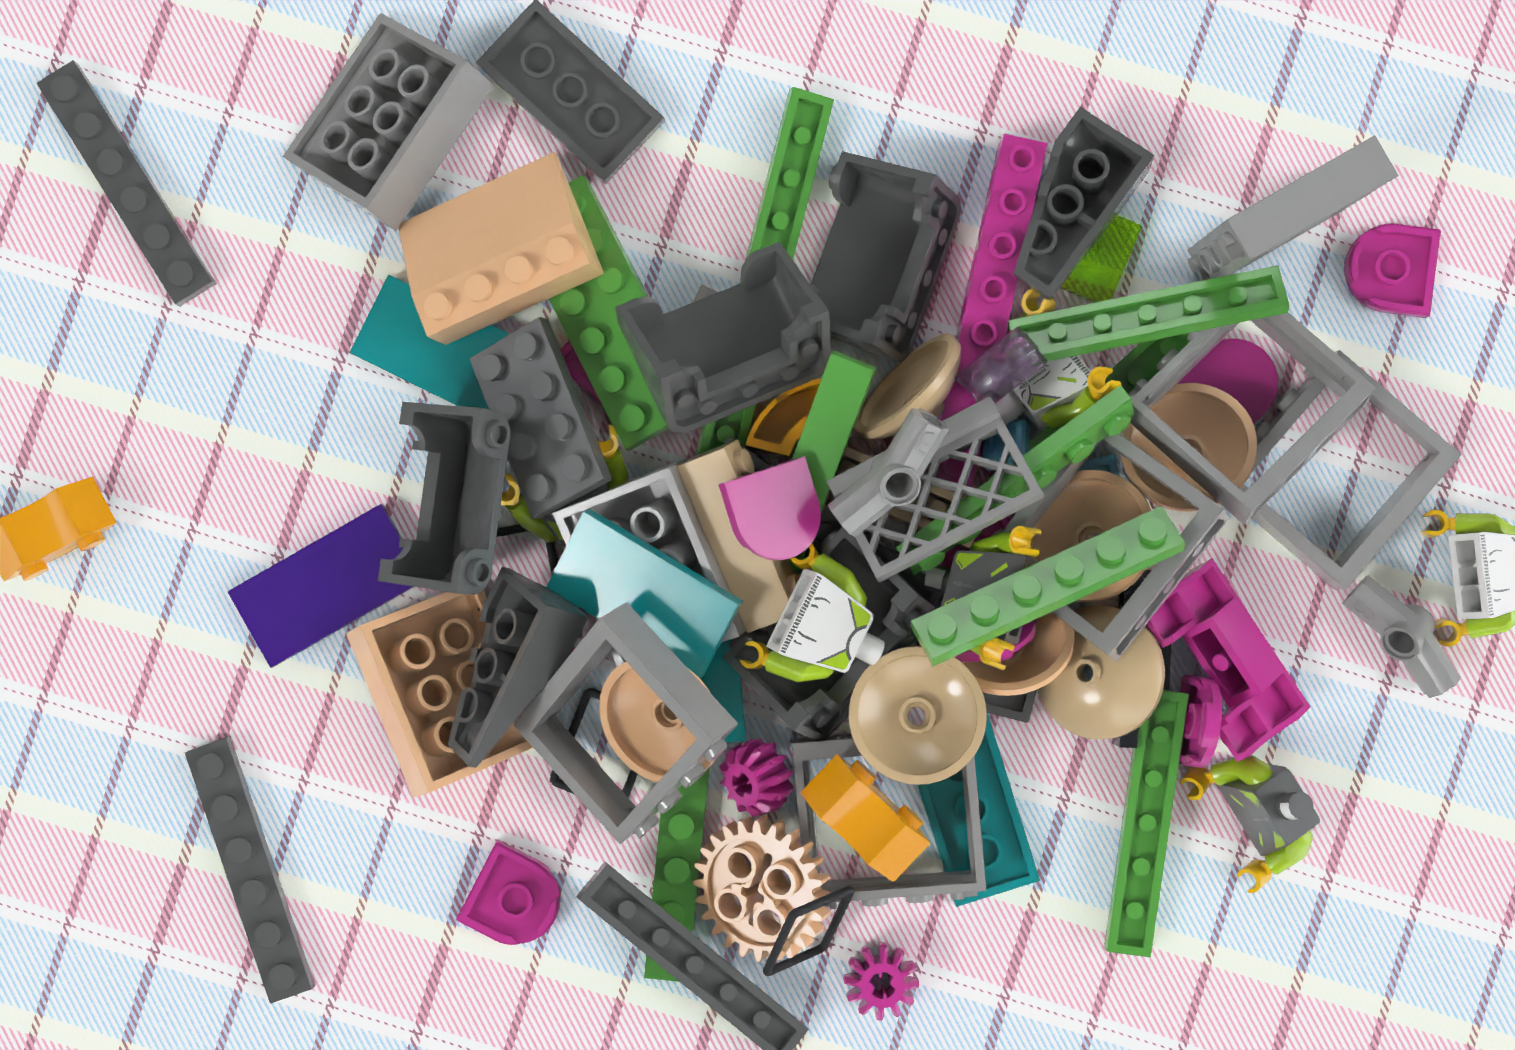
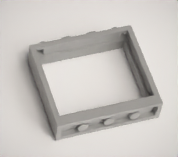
[1187,135,1399,281]
[1128,313,1376,525]
[1240,350,1462,590]
[993,434,1230,662]
[513,602,738,844]
[792,733,986,910]

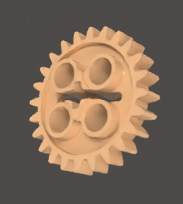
[693,816,831,962]

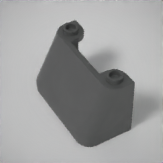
[810,151,961,362]
[615,242,831,433]
[378,402,511,595]
[722,527,937,741]

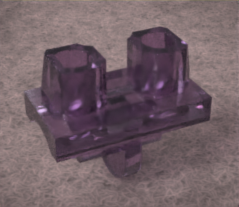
[955,326,1048,403]

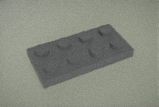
[476,0,665,185]
[469,317,613,519]

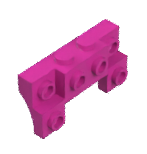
[1146,558,1311,762]

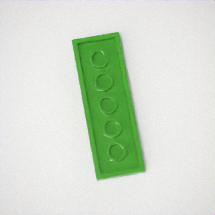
[549,175,669,451]

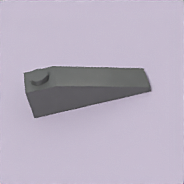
[1013,107,1155,300]
[448,566,588,768]

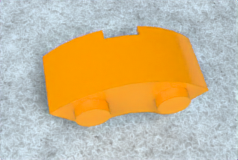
[746,378,822,459]
[0,476,117,582]
[800,754,931,882]

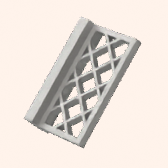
[826,396,1044,582]

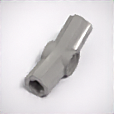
[828,408,949,537]
[1342,575,1461,698]

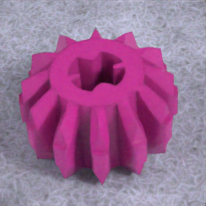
[719,738,794,817]
[843,942,919,1021]

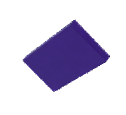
[227,504,414,668]

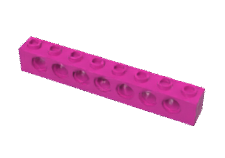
[925,134,1048,487]

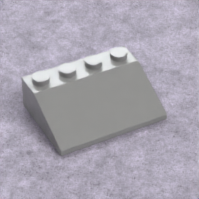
[282,13,494,231]
[553,458,746,667]

